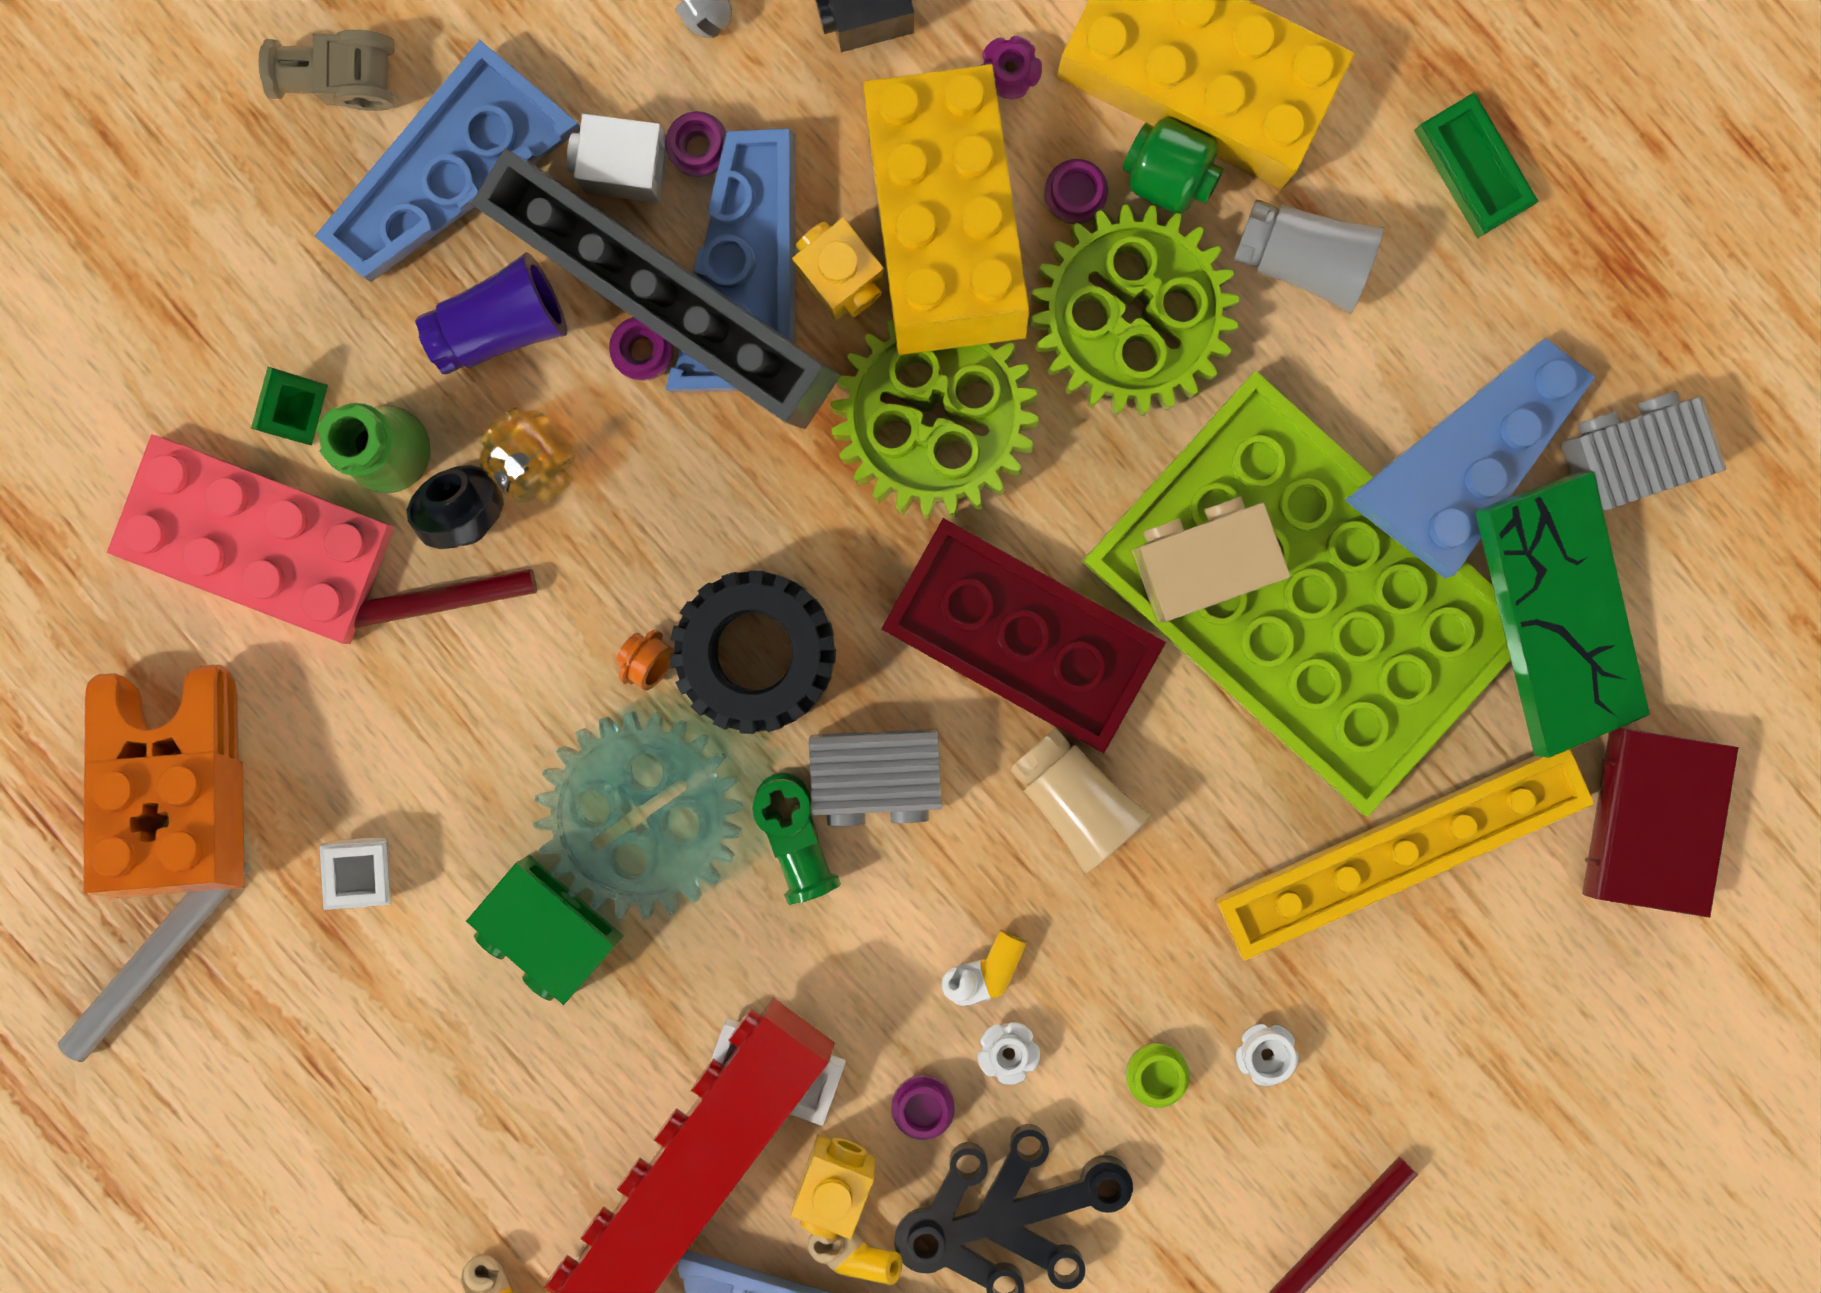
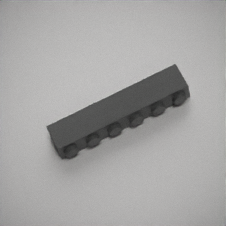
[471,148,841,430]

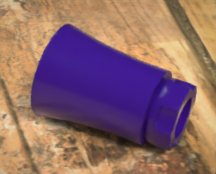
[415,252,567,375]

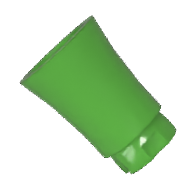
[317,403,430,493]

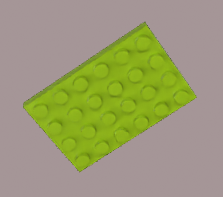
[1081,370,1511,817]

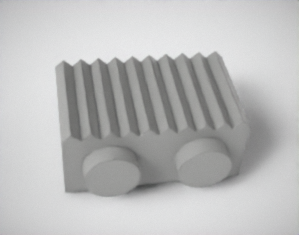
[1561,391,1727,511]
[809,729,941,826]

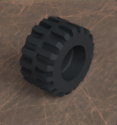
[669,570,836,734]

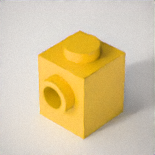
[792,217,885,322]
[790,1135,876,1240]

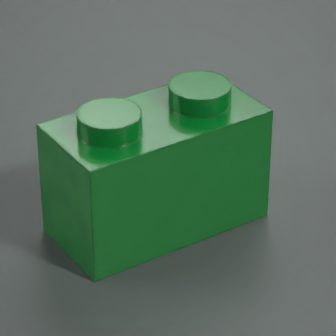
[466,855,624,1005]

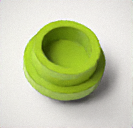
[1126,1043,1190,1108]

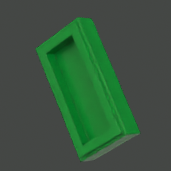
[1414,92,1539,239]

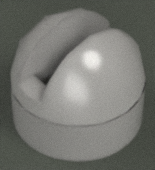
[675,0,732,38]

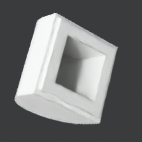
[320,838,391,910]

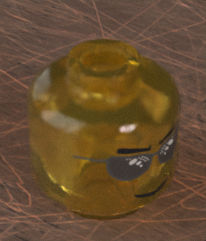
[479,407,576,504]

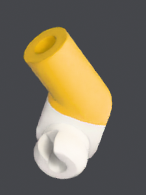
[941,930,1028,1006]

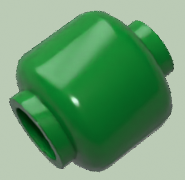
[1123,116,1224,214]

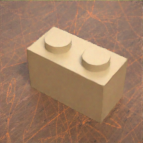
[1131,497,1290,622]

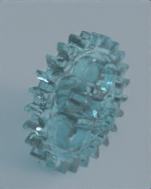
[533,711,743,920]

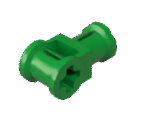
[752,773,841,905]

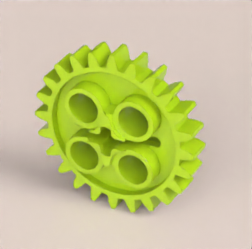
[1030,204,1240,416]
[830,319,1038,519]

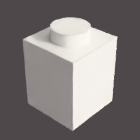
[567,113,667,203]

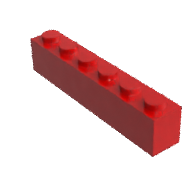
[544,998,835,1293]

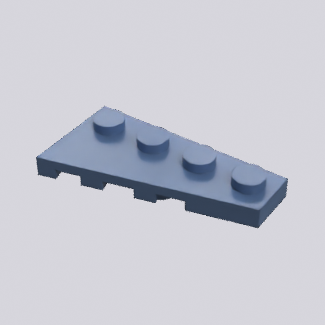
[315,40,581,282]
[666,129,795,393]

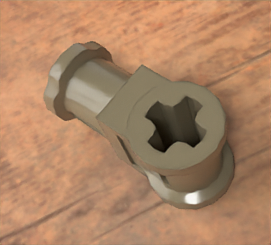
[259,30,394,111]

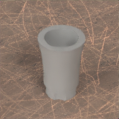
[1234,200,1384,314]

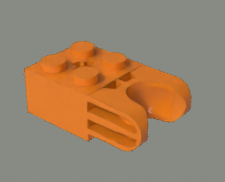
[83,664,244,898]

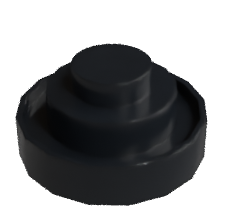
[406,465,504,549]

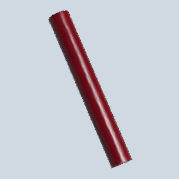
[354,568,537,628]
[1269,1157,1418,1293]

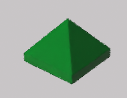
[251,367,328,446]

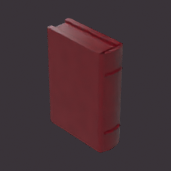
[1582,728,1739,918]

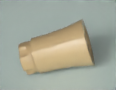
[1010,728,1151,874]

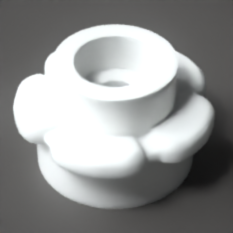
[978,1022,1040,1085]
[1236,1024,1299,1086]

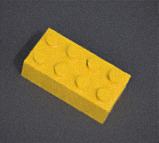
[1056,0,1355,189]
[863,64,1029,355]

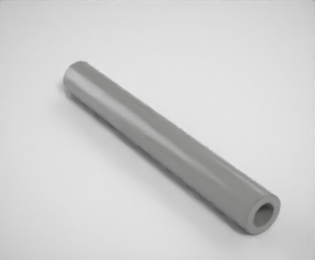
[58,862,250,1062]

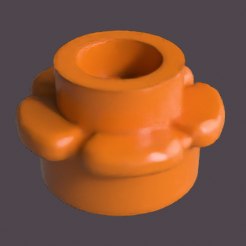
[616,630,674,691]

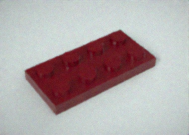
[881,518,1166,754]

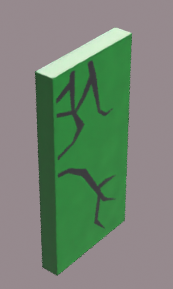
[1475,472,1650,758]

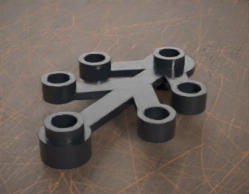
[894,1124,1133,1293]

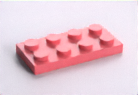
[107,434,395,644]

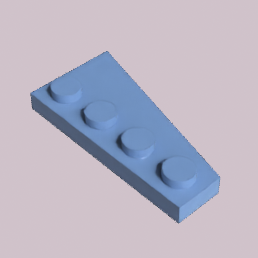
[1344,338,1595,578]

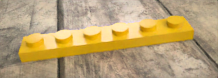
[1215,749,1594,961]

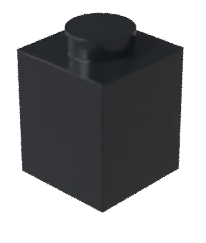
[815,0,914,52]

